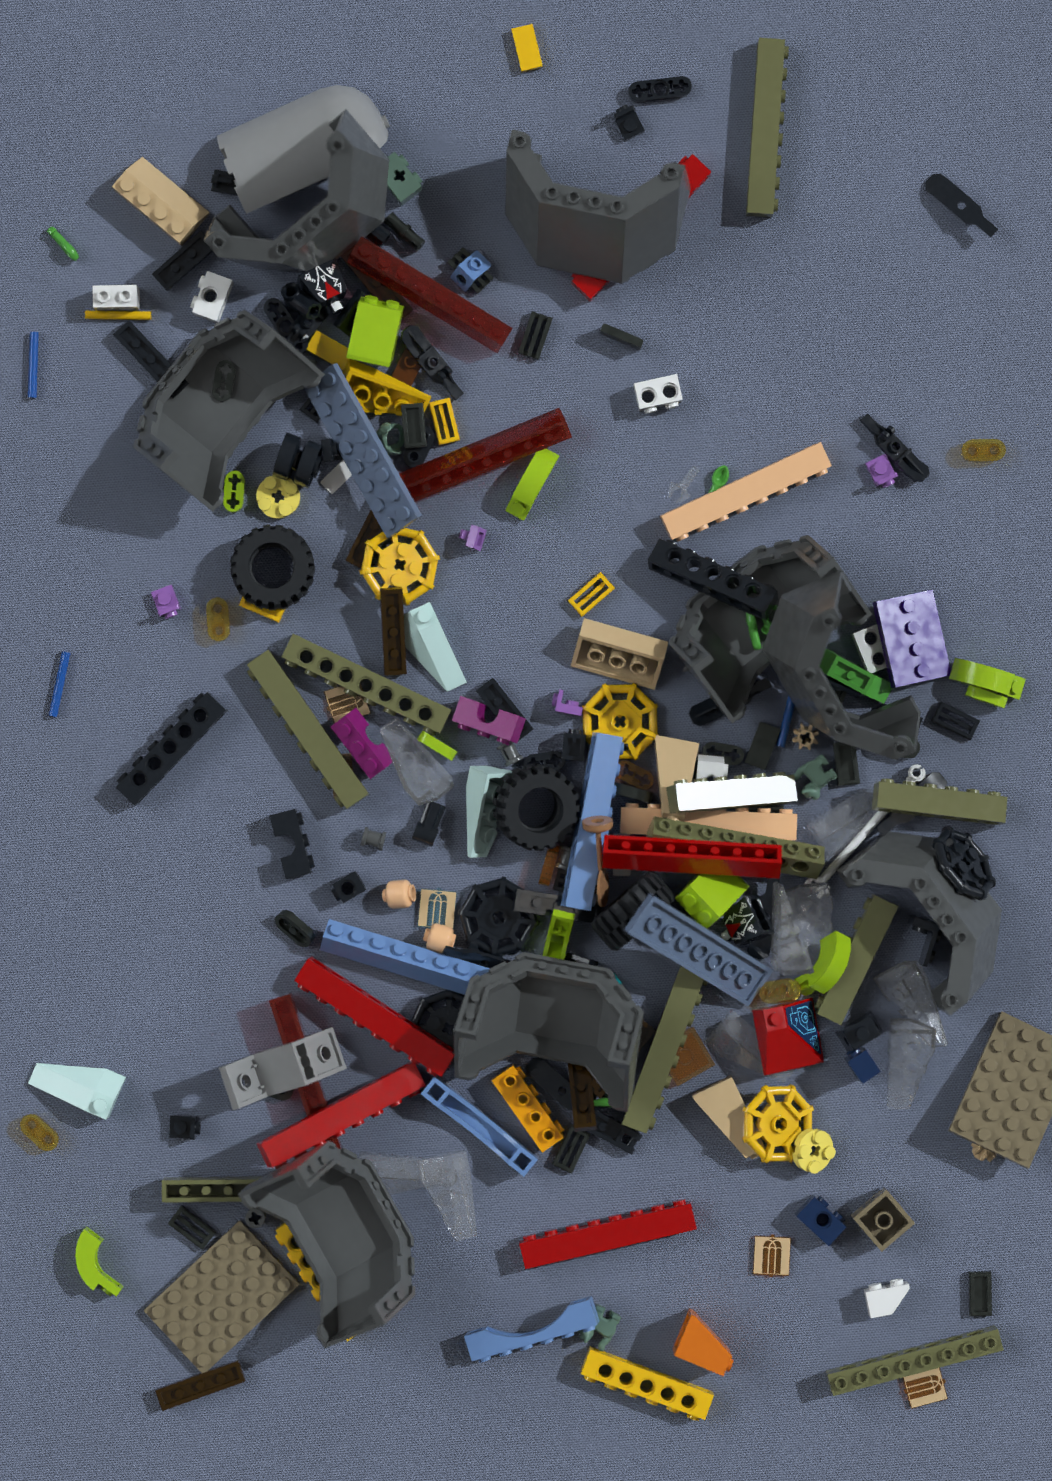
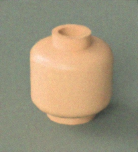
[382,879,416,909]
[423,923,456,954]

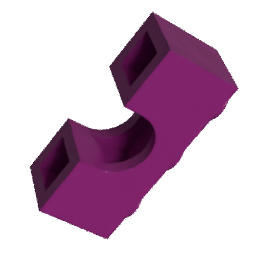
[452,696,526,745]
[331,708,396,779]

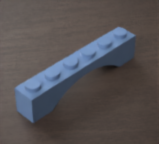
[421,1076,538,1177]
[464,1296,600,1363]

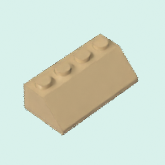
[112,157,210,246]
[571,618,668,690]

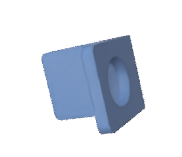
[450,250,491,292]

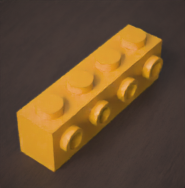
[491,1064,564,1153]

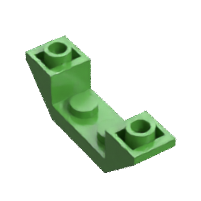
[820,648,892,704]

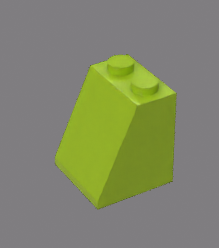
[346,295,404,367]
[675,874,750,929]

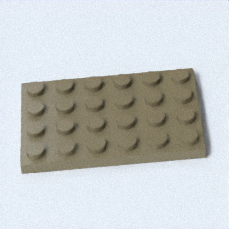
[948,1011,1052,1169]
[143,1220,300,1373]

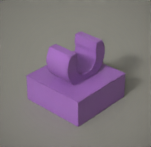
[459,525,487,551]

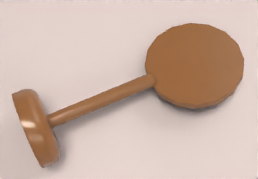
[582,816,613,907]

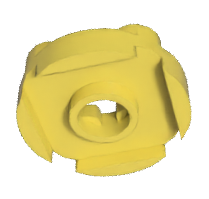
[256,476,300,519]
[793,1128,836,1174]

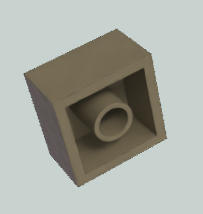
[851,1187,915,1252]

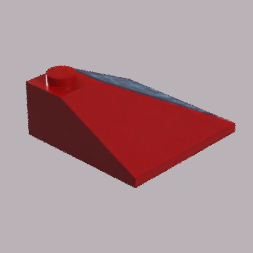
[752,998,824,1075]

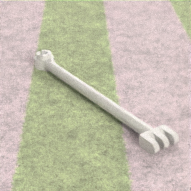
[804,764,926,899]

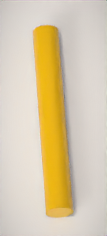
[85,310,152,320]

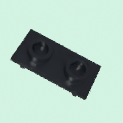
[211,170,238,196]

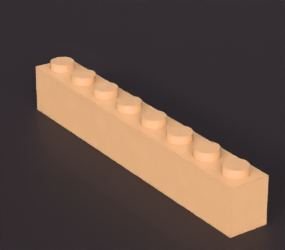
[660,442,832,542]
[620,803,797,840]

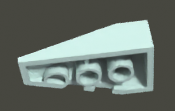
[404,602,467,692]
[466,766,513,858]
[28,1063,126,1120]

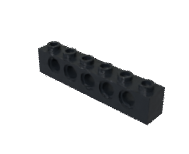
[647,538,778,621]
[116,692,228,806]

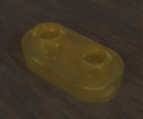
[961,439,1006,462]
[206,597,230,641]
[759,979,801,1004]
[20,1113,59,1151]

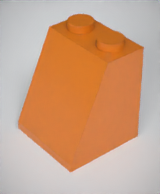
[672,1308,734,1376]

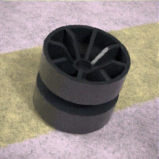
[272,432,322,488]

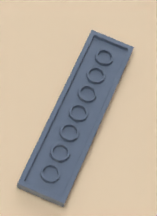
[304,363,422,538]
[624,893,773,1006]

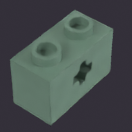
[387,152,423,206]

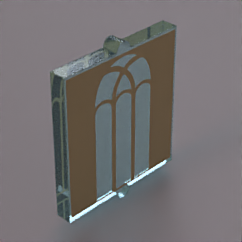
[417,888,457,929]

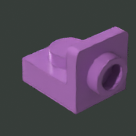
[865,454,898,488]
[151,585,181,619]
[552,689,583,716]

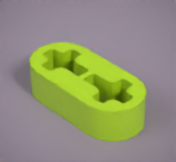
[223,471,245,513]
[965,685,1008,709]
[417,730,458,761]

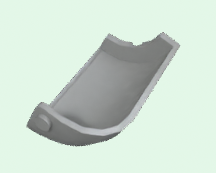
[217,85,390,214]

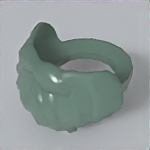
[376,422,404,456]

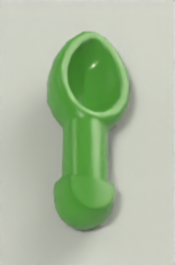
[47,227,79,261]
[708,465,729,493]
[746,613,761,650]

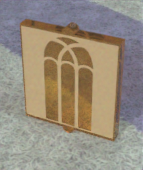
[323,683,371,723]
[753,1234,791,1277]
[903,1368,948,1409]

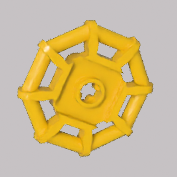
[359,528,440,606]
[582,683,659,760]
[742,1084,814,1164]

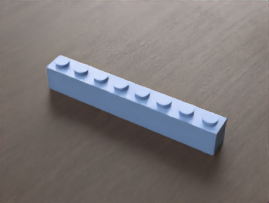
[561,732,624,911]
[320,919,490,995]

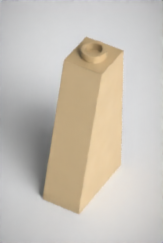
[654,735,699,821]
[691,1075,765,1159]

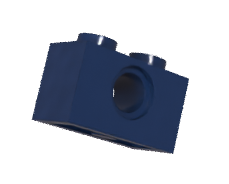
[844,1047,881,1084]
[795,1195,846,1246]

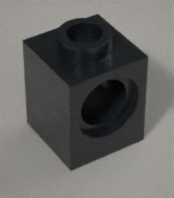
[331,871,367,903]

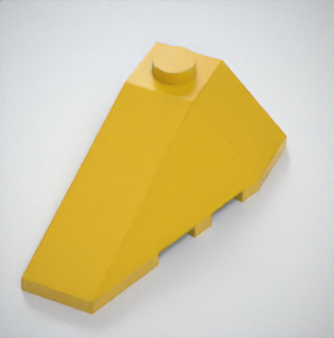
[343,359,431,416]

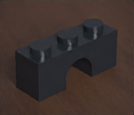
[269,809,315,879]

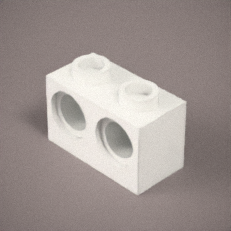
[93,285,140,311]
[634,374,683,414]
[851,624,887,673]

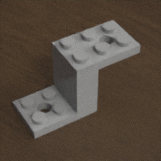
[219,1027,347,1110]

